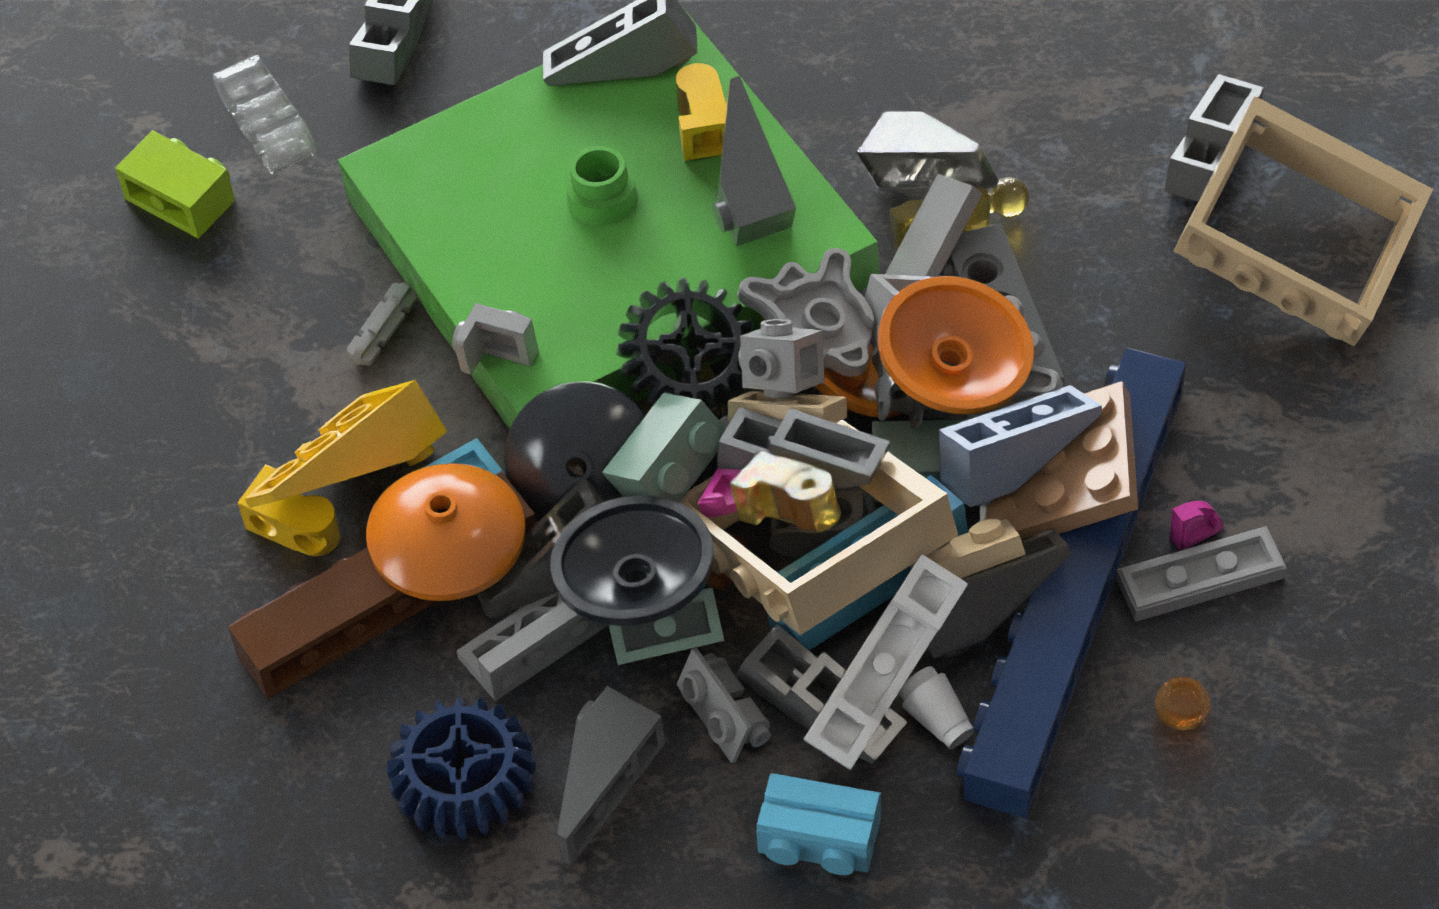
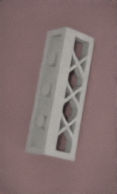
[457,586,608,701]

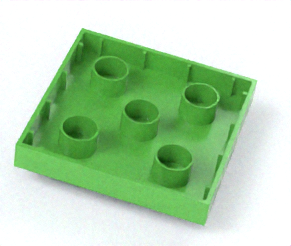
[338,3,880,430]

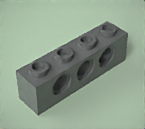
[939,223,1064,387]

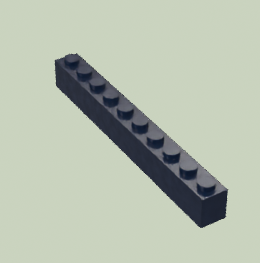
[957,347,1186,819]

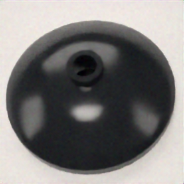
[504,381,647,534]
[550,495,714,626]

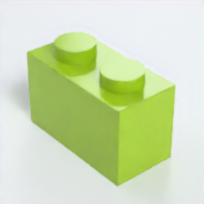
[115,130,235,239]

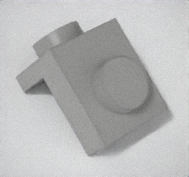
[452,303,539,374]

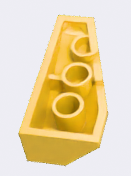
[244,380,448,508]

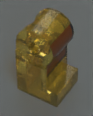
[730,451,841,533]

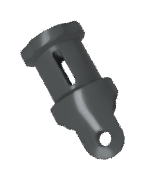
[871,346,924,430]

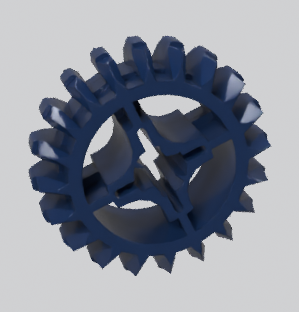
[386,695,536,840]

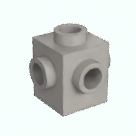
[738,319,824,398]

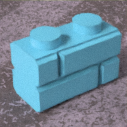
[756,773,881,875]

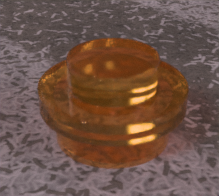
[1155,676,1210,730]

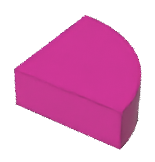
[698,468,770,517]
[1169,501,1224,551]

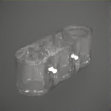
[212,55,317,175]

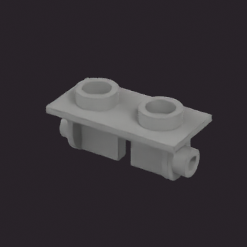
[677,647,771,763]

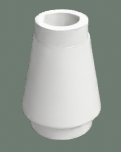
[898,666,974,750]

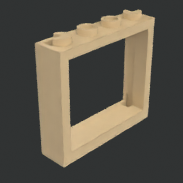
[1173,96,1433,346]
[679,420,958,635]

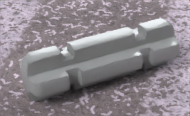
[346,282,418,367]

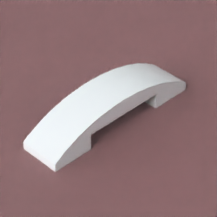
[803,554,968,770]

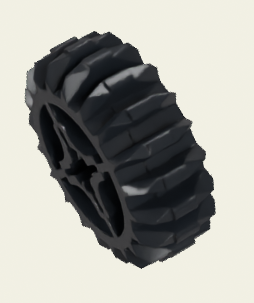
[616,277,753,413]

